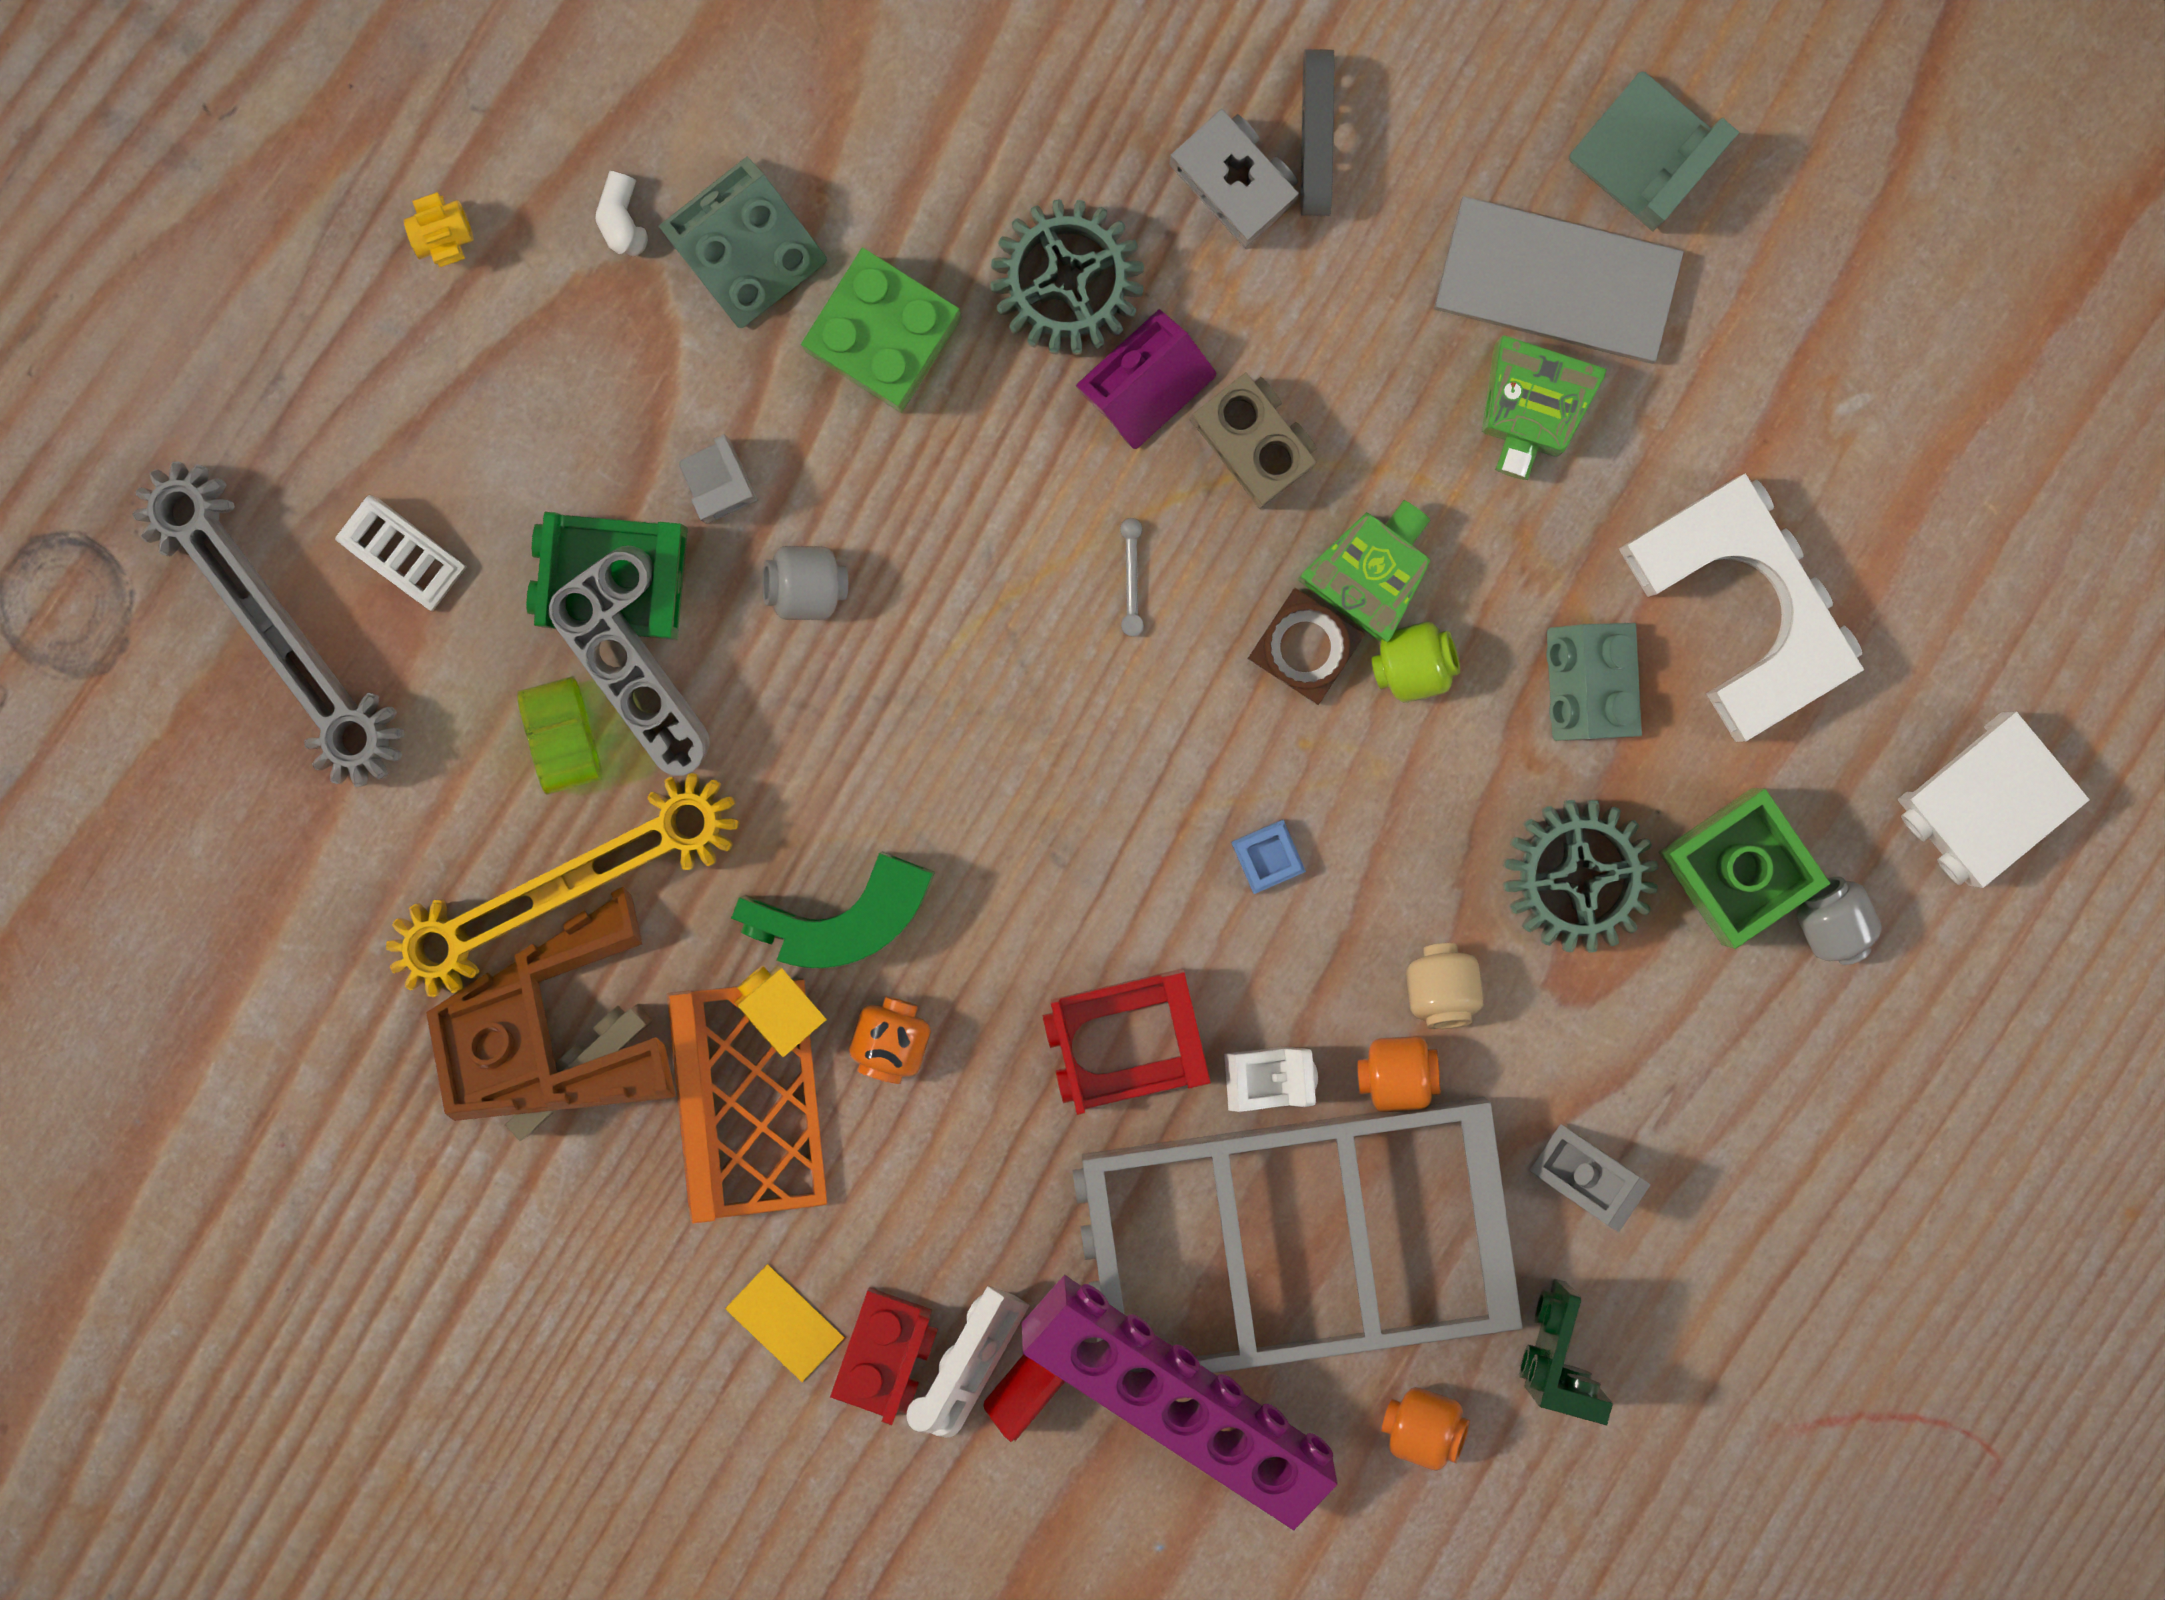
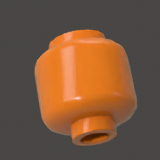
[1358,1036,1441,1112]
[1381,1387,1470,1471]

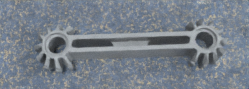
[132,461,405,787]

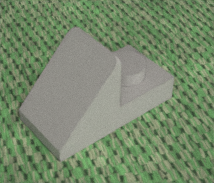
[1530,1124,1651,1232]

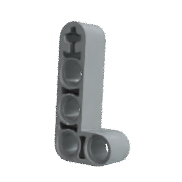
[549,546,709,776]

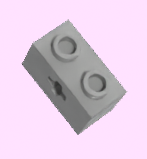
[1169,108,1299,249]

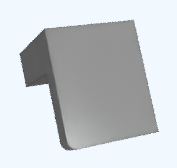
[679,434,758,524]

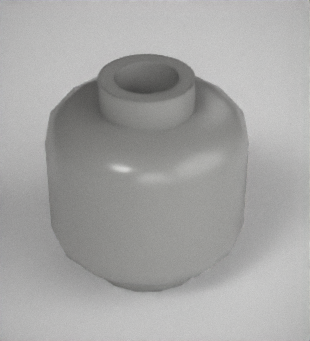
[762,546,848,620]
[1796,877,1882,965]

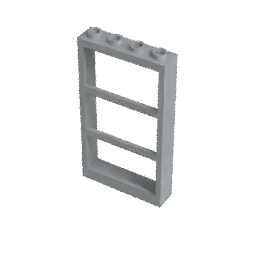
[1073,1097,1523,1373]

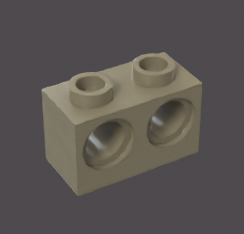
[1190,372,1317,509]

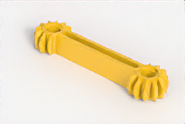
[386,773,739,997]

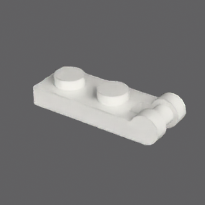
[907,1286,1030,1438]

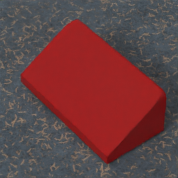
[983,1354,1065,1442]

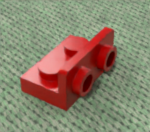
[830,1287,938,1425]

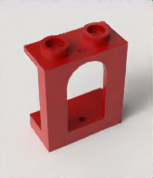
[1042,968,1211,1115]

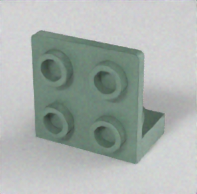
[1569,71,1740,232]
[658,156,827,328]

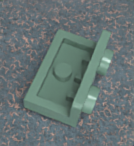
[1546,623,1642,741]

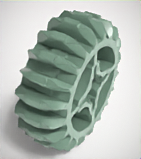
[991,199,1144,355]
[1503,800,1658,953]

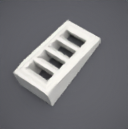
[335,495,467,611]

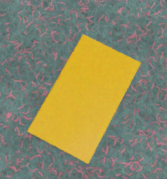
[725,1264,845,1382]

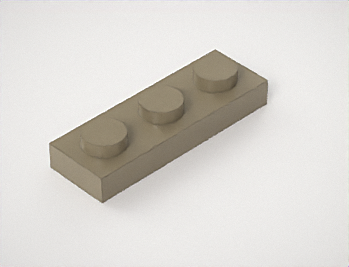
[505,1004,653,1141]

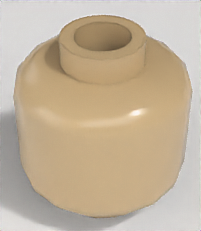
[1406,943,1484,1030]

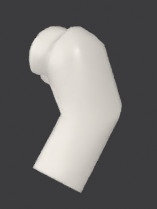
[596,171,648,257]

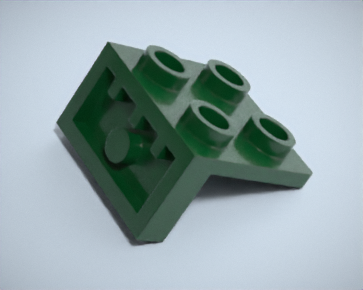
[1519,1279,1613,1426]

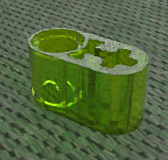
[517,676,603,795]

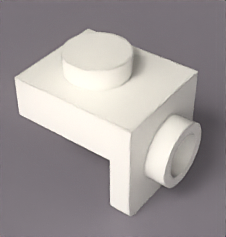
[1224,1047,1318,1112]

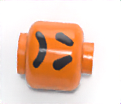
[849,996,931,1084]

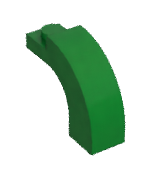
[731,852,935,968]

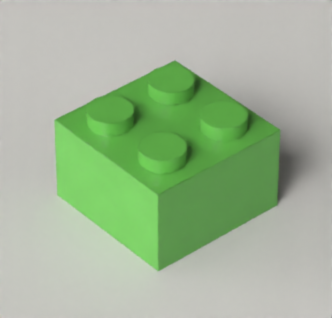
[801,247,962,413]
[1658,788,1831,949]

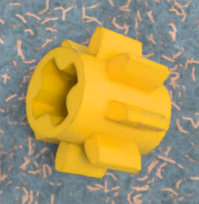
[403,192,474,268]

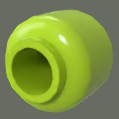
[1372,622,1460,703]

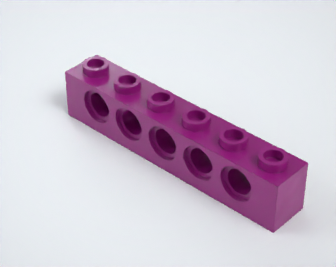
[1022,1274,1338,1531]

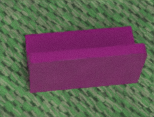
[1076,309,1217,449]

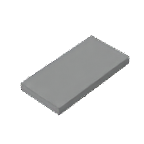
[1434,196,1684,364]

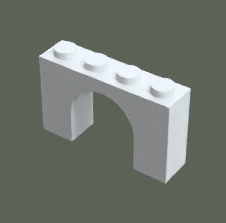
[1619,473,1864,742]

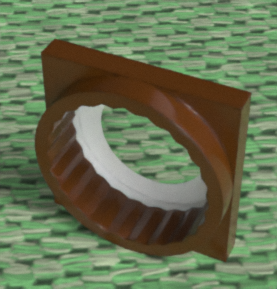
[1247,587,1365,705]

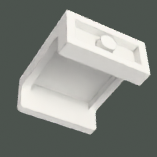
[1898,712,2090,888]

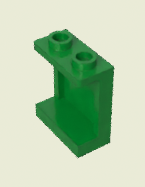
[526,512,688,640]

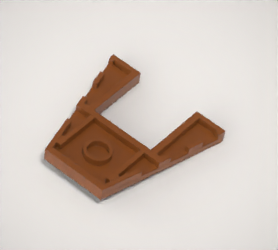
[426,887,676,1121]

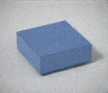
[1231,819,1306,894]

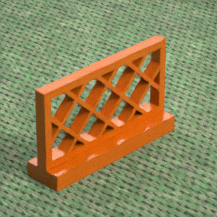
[667,979,827,1224]

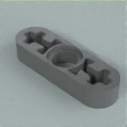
[1300,49,1335,216]

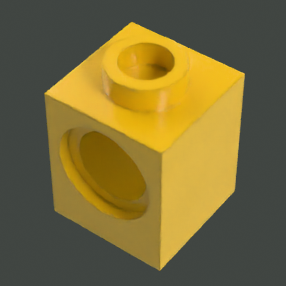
[734,965,827,1057]

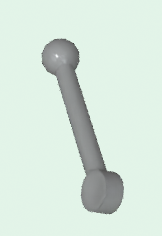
[1120,518,1144,637]

